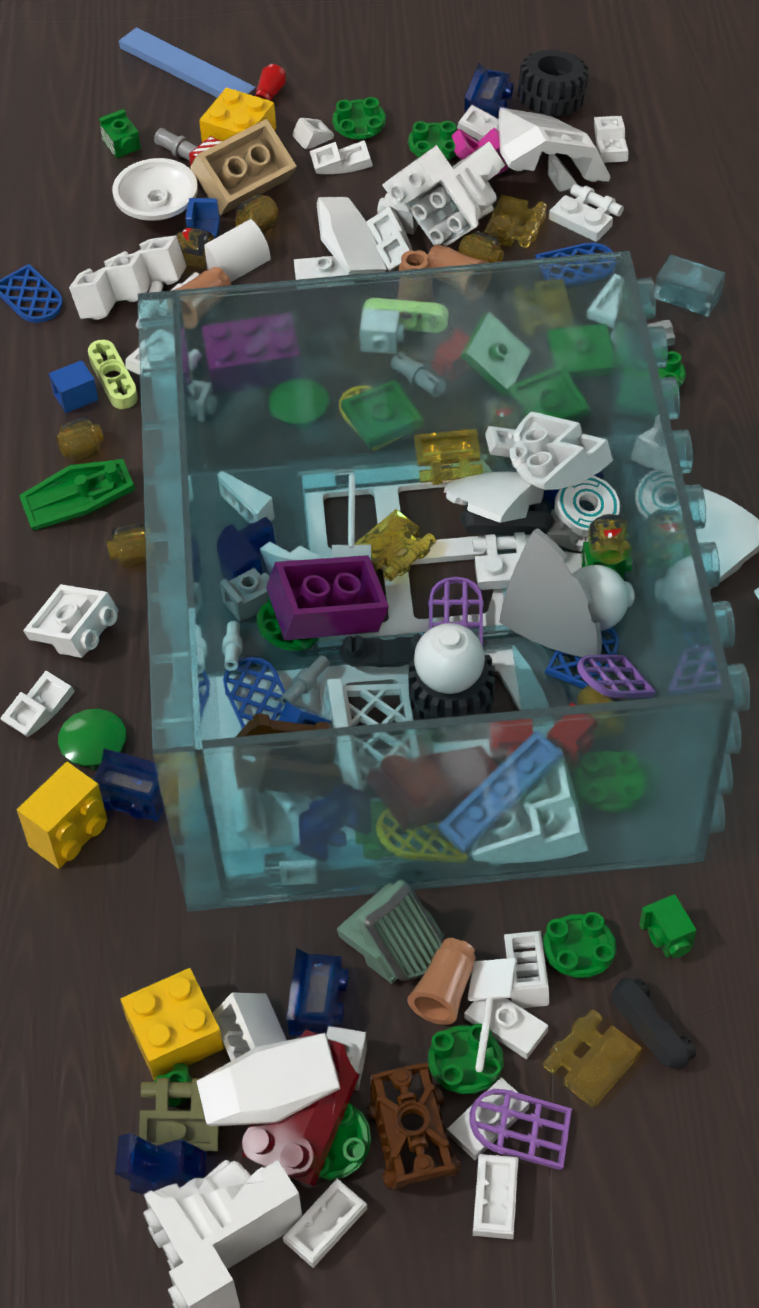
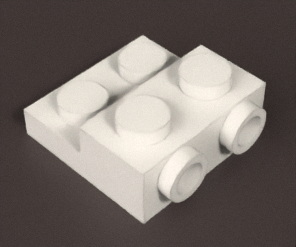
[23,584,119,658]

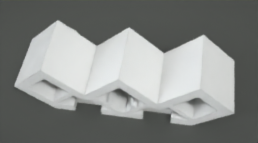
[69,235,187,320]

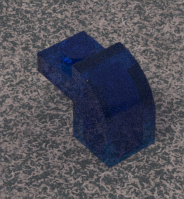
[217,517,276,581]
[115,1133,206,1195]

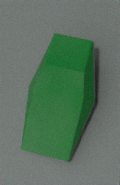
[19,459,136,531]

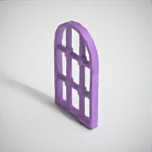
[428,577,484,646]
[577,655,657,698]
[469,1089,572,1170]

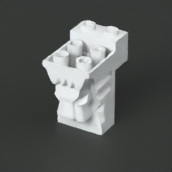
[382,142,505,247]
[143,1160,302,1308]

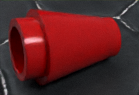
[255,64,286,101]

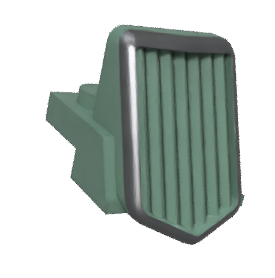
[336,879,444,984]

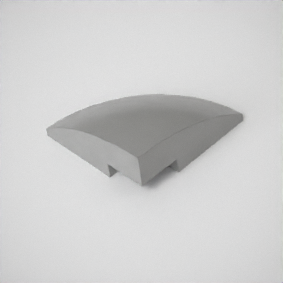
[499,528,602,657]

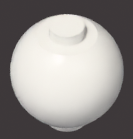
[572,565,634,631]
[414,623,485,694]

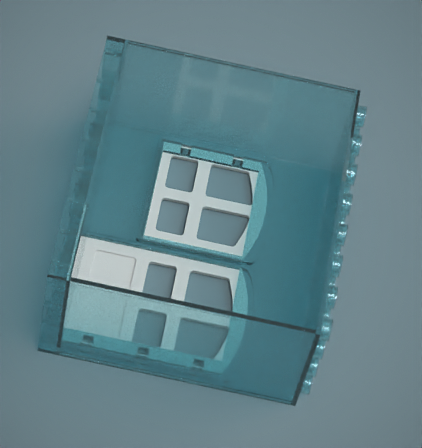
[138,251,750,912]

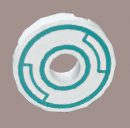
[555,476,620,537]

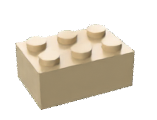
[190,119,297,216]

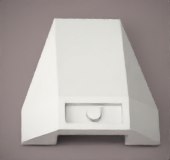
[499,108,611,182]

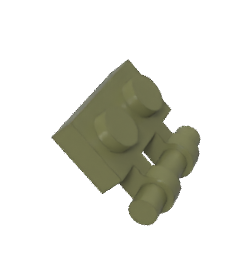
[139,1078,219,1151]

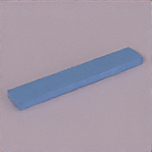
[119,27,256,98]

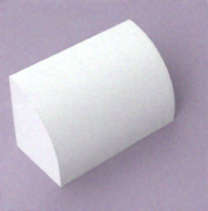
[204,219,271,282]
[212,992,287,1061]

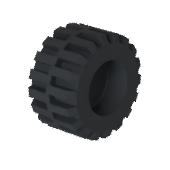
[517,49,589,116]
[408,648,495,732]

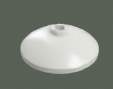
[112,158,198,221]

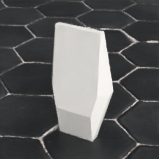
[316,197,386,274]
[197,1033,341,1126]

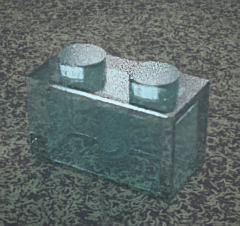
[654,254,725,317]

